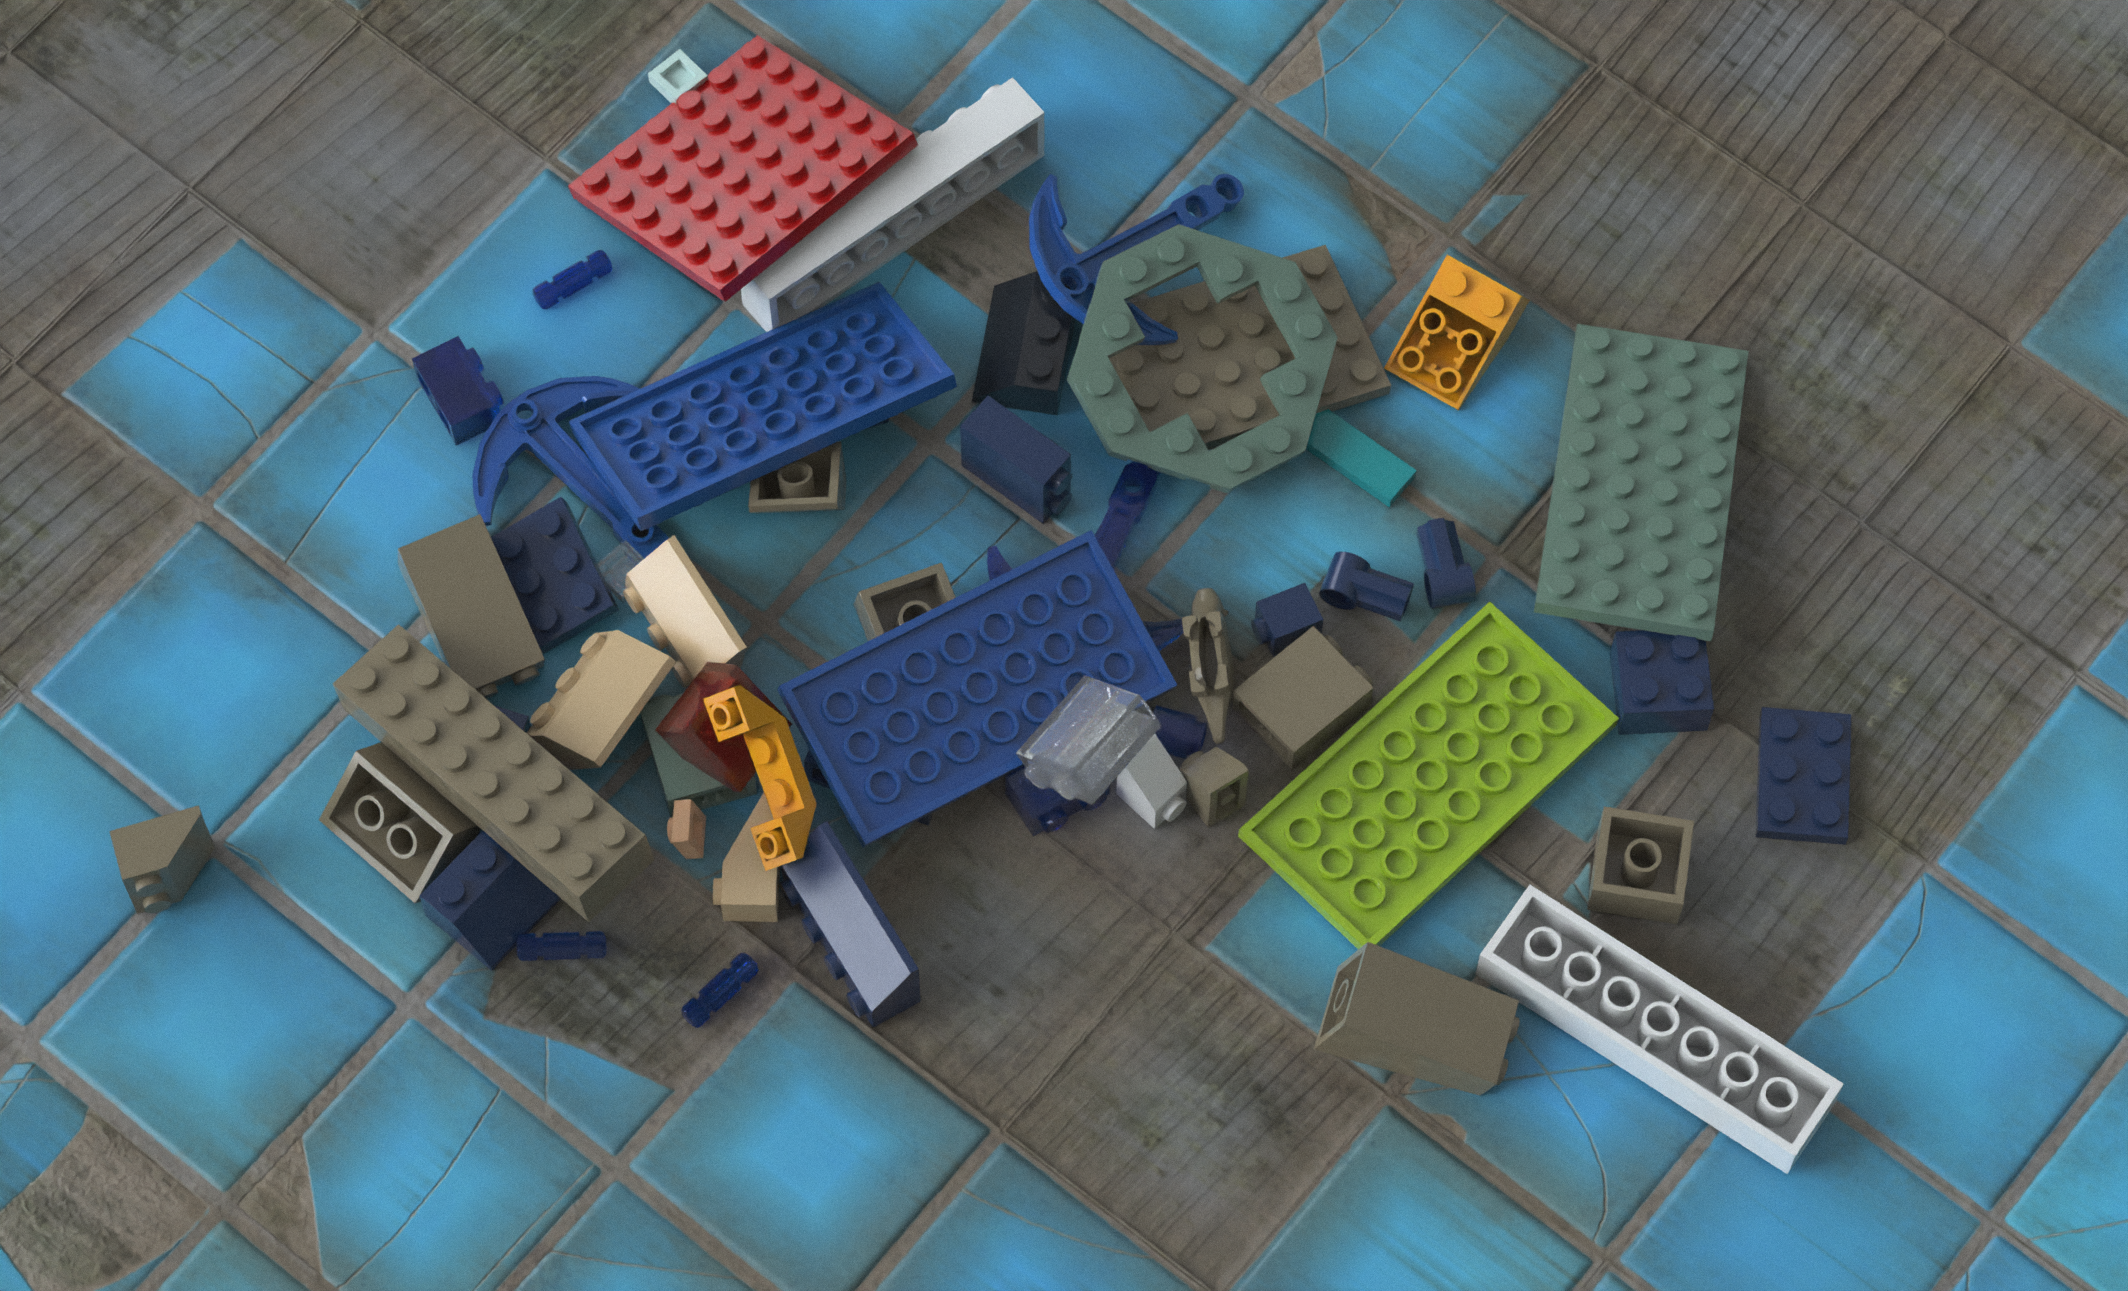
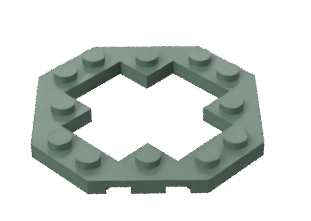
[1067,224,1338,493]

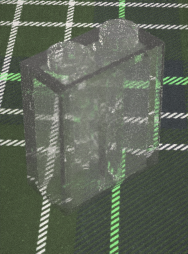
[1016,675,1162,805]

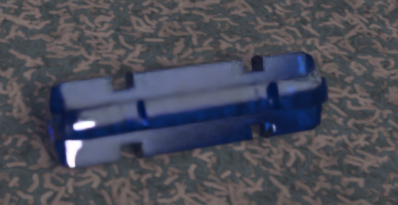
[532,250,612,309]
[517,931,607,961]
[681,952,759,1028]

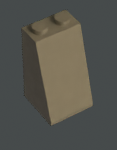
[398,514,545,699]
[1314,942,1520,1096]

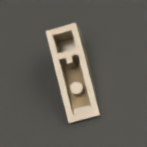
[713,792,780,922]

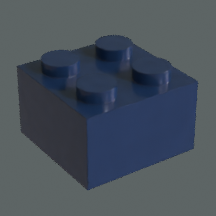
[1610,630,1714,735]

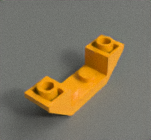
[703,685,817,871]

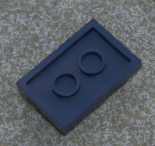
[491,497,619,654]
[1755,707,1851,845]

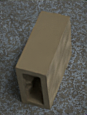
[1232,626,1374,770]

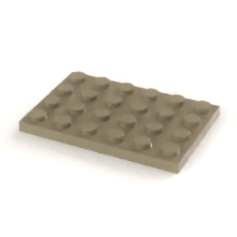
[1109,244,1391,469]

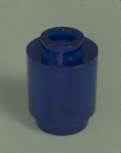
[1139,705,1208,759]

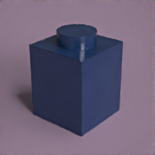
[1251,583,1324,657]

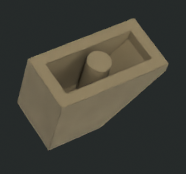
[1179,746,1249,828]

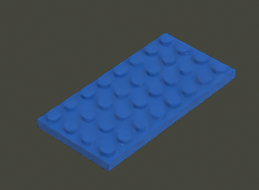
[569,282,957,531]
[777,530,1177,848]

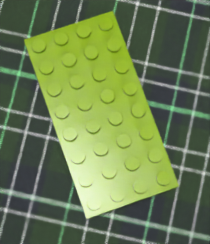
[1238,601,1619,949]

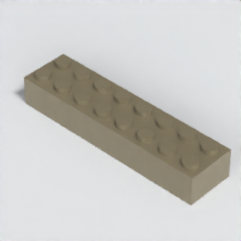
[333,624,655,922]

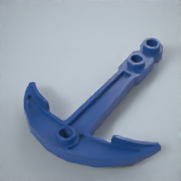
[1029,174,1244,345]
[472,376,669,562]

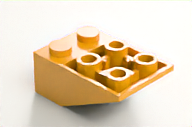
[1384,255,1530,410]

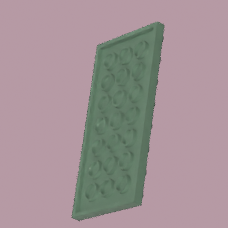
[1534,324,1748,641]

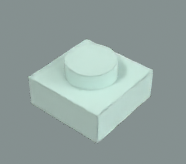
[648,49,708,104]

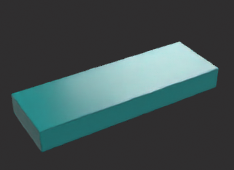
[1306,409,1417,508]

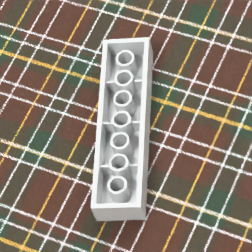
[741,77,1044,332]
[1476,885,1844,1174]

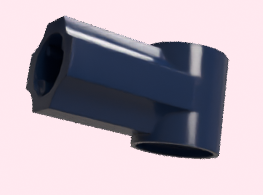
[1416,518,1476,609]
[1319,552,1414,622]

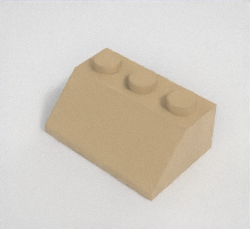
[623,535,747,688]
[527,630,676,770]

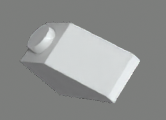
[1116,729,1187,829]

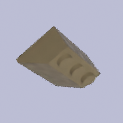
[319,742,481,903]

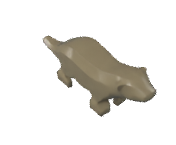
[1182,588,1235,744]

